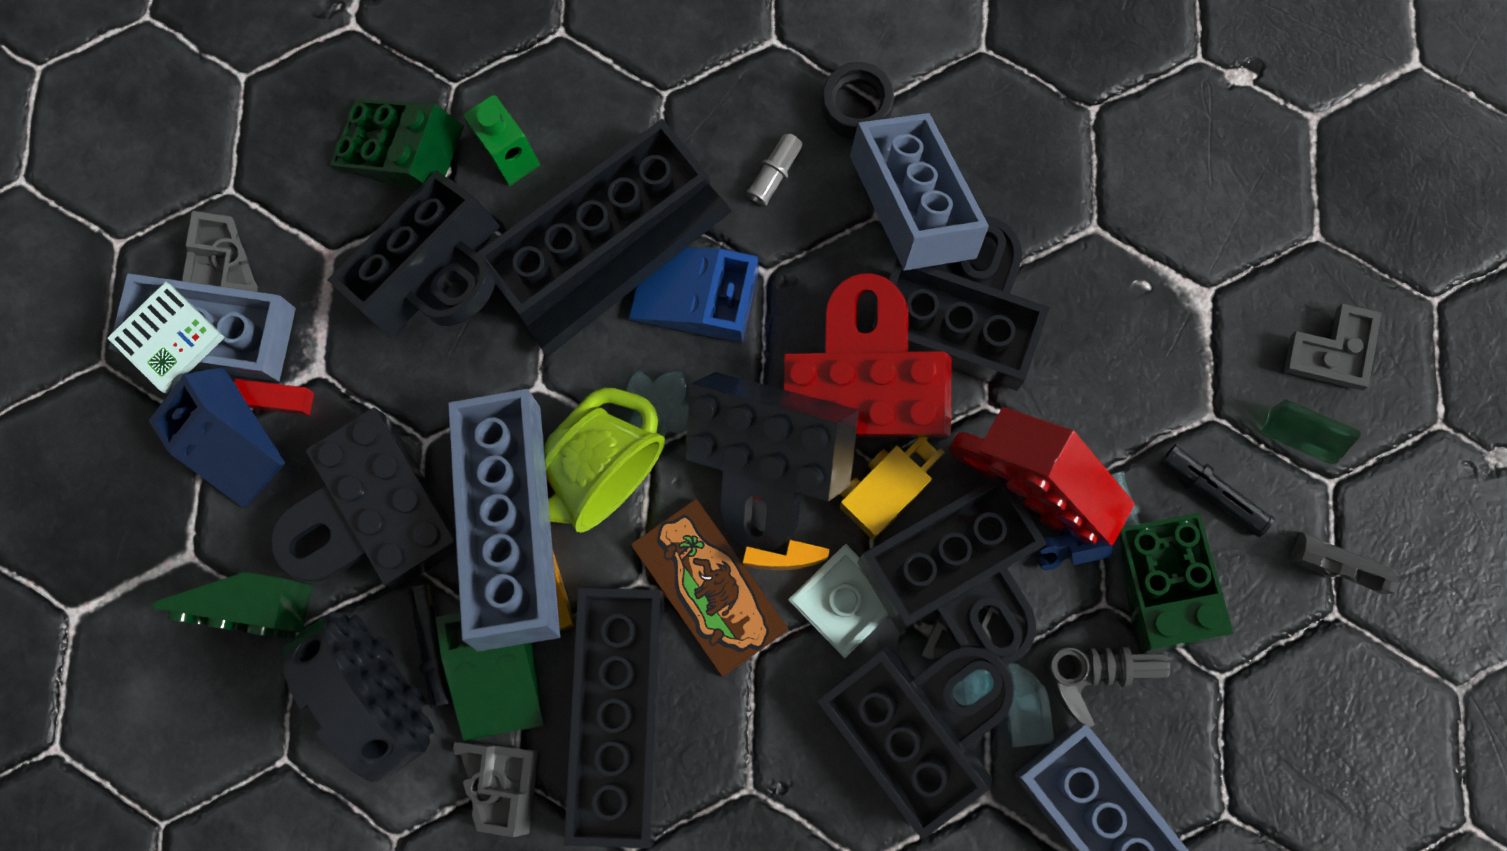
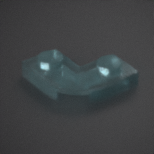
[962,663,1054,747]

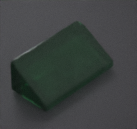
[1262,399,1361,464]

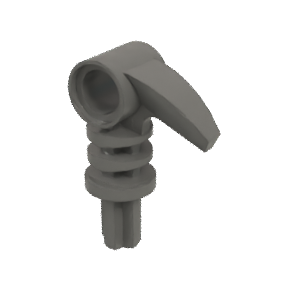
[1044,646,1171,727]

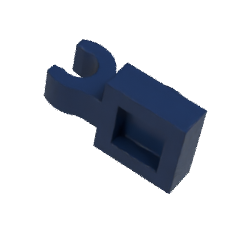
[1037,527,1113,570]

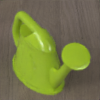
[544,387,665,533]

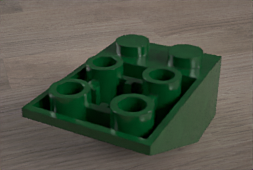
[330,99,464,192]
[1119,513,1234,654]
[152,572,313,639]
[435,612,545,741]

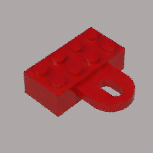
[784,274,952,437]
[948,406,1135,546]

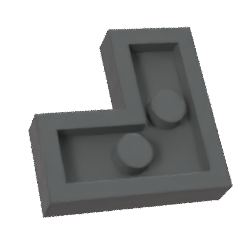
[1284,304,1382,391]

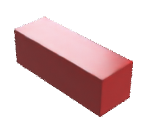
[234,379,314,416]

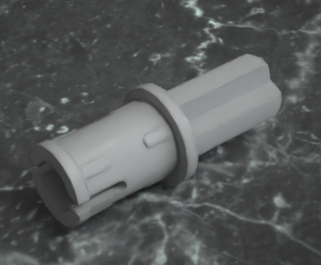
[746,133,802,207]

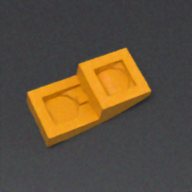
[743,540,830,570]

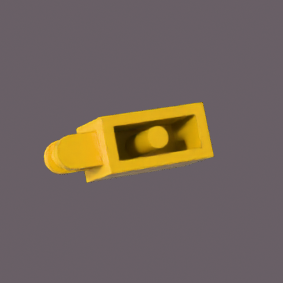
[840,437,945,541]

